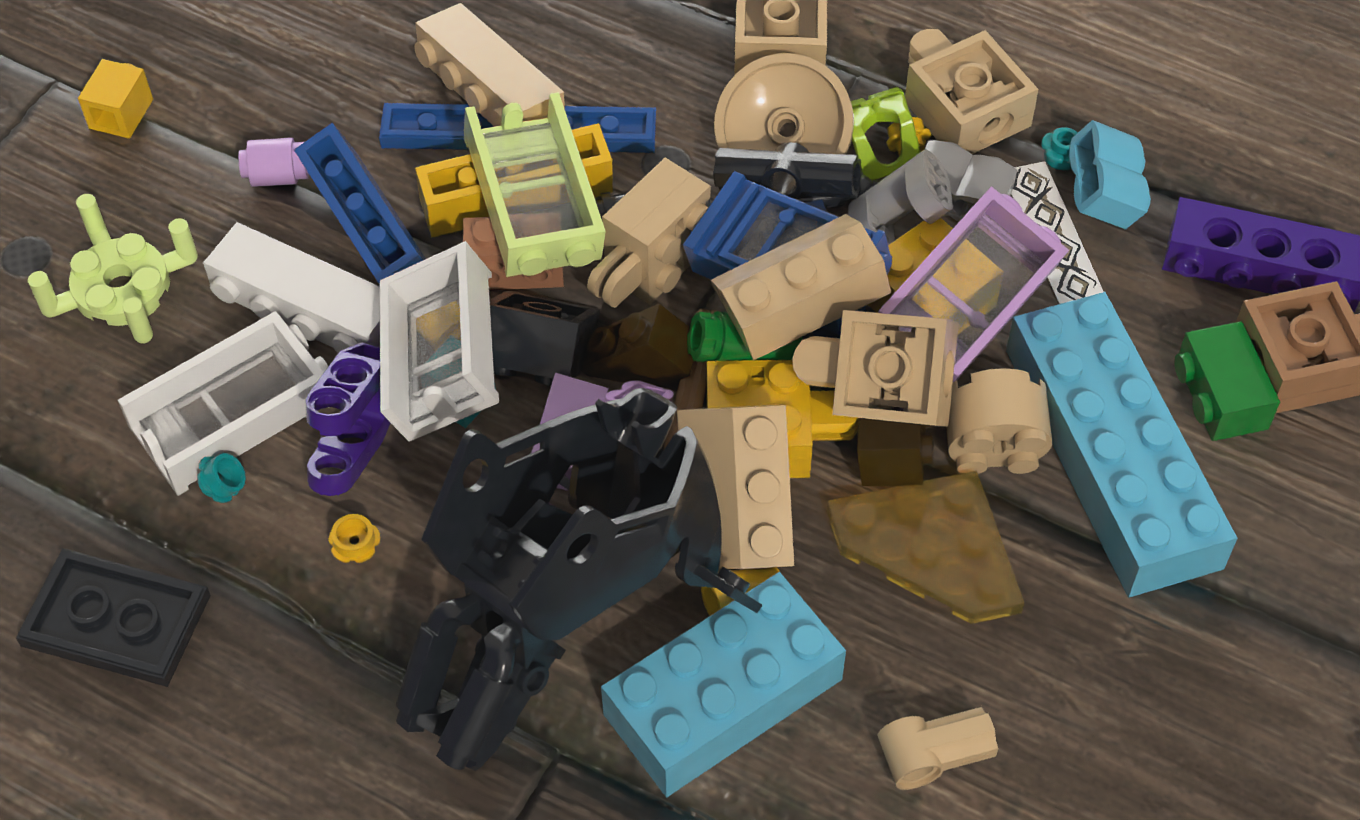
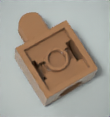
[1236,281,1360,413]

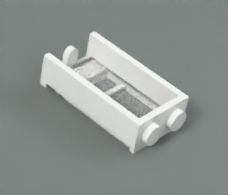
[380,241,499,442]
[118,311,329,496]

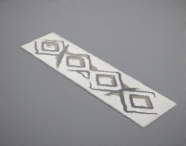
[1011,161,1104,304]

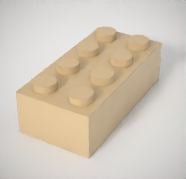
[734,0,827,75]

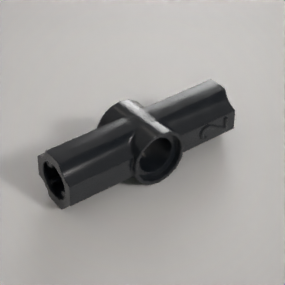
[713,142,862,200]

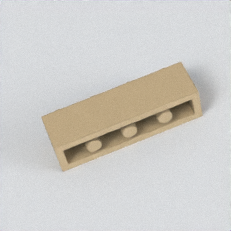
[414,3,565,127]

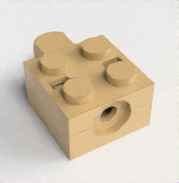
[905,29,1039,154]
[587,157,711,308]
[792,310,959,427]

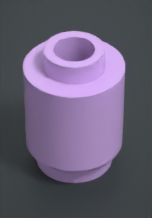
[239,138,309,187]

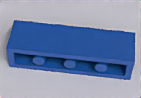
[294,123,426,285]

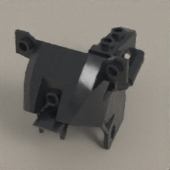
[396,388,762,771]

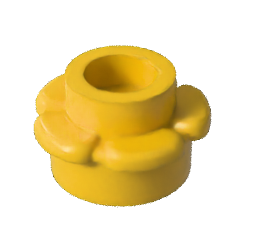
[886,117,931,156]
[328,514,380,563]

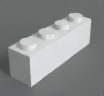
[203,222,380,353]

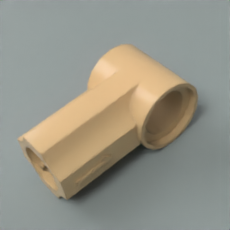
[877,707,998,790]

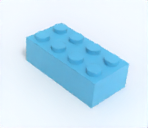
[601,572,846,798]

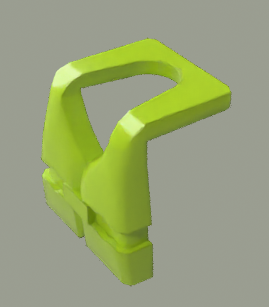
[851,87,921,180]

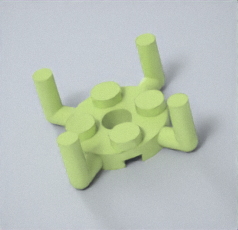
[28,194,198,344]

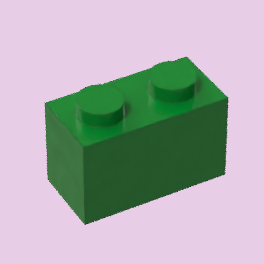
[1174,321,1280,441]

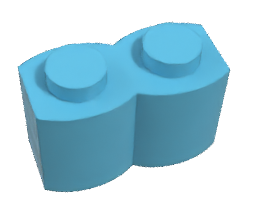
[1069,120,1151,229]

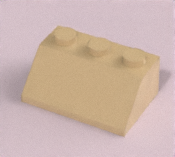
[711,214,891,360]
[677,404,794,569]

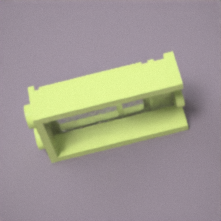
[464,92,606,277]

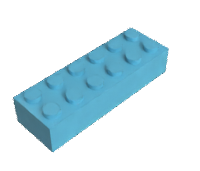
[1006,292,1238,598]

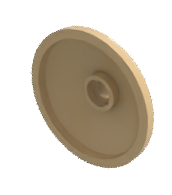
[714,53,854,155]

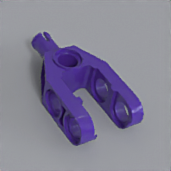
[305,342,391,496]

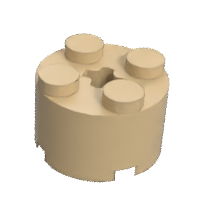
[946,368,1052,475]

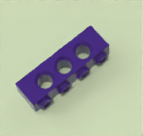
[1162,197,1360,312]

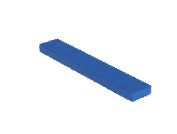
[379,103,656,153]

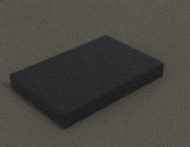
[16,548,211,687]

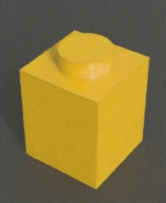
[78,59,153,139]

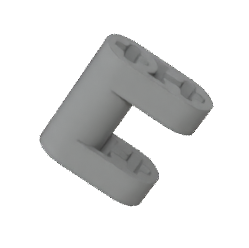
[848,149,953,245]

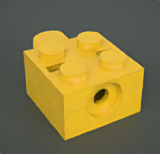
[707,360,860,478]

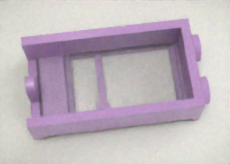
[878,186,1069,382]

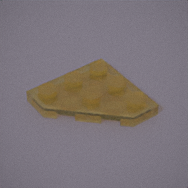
[827,470,1025,624]

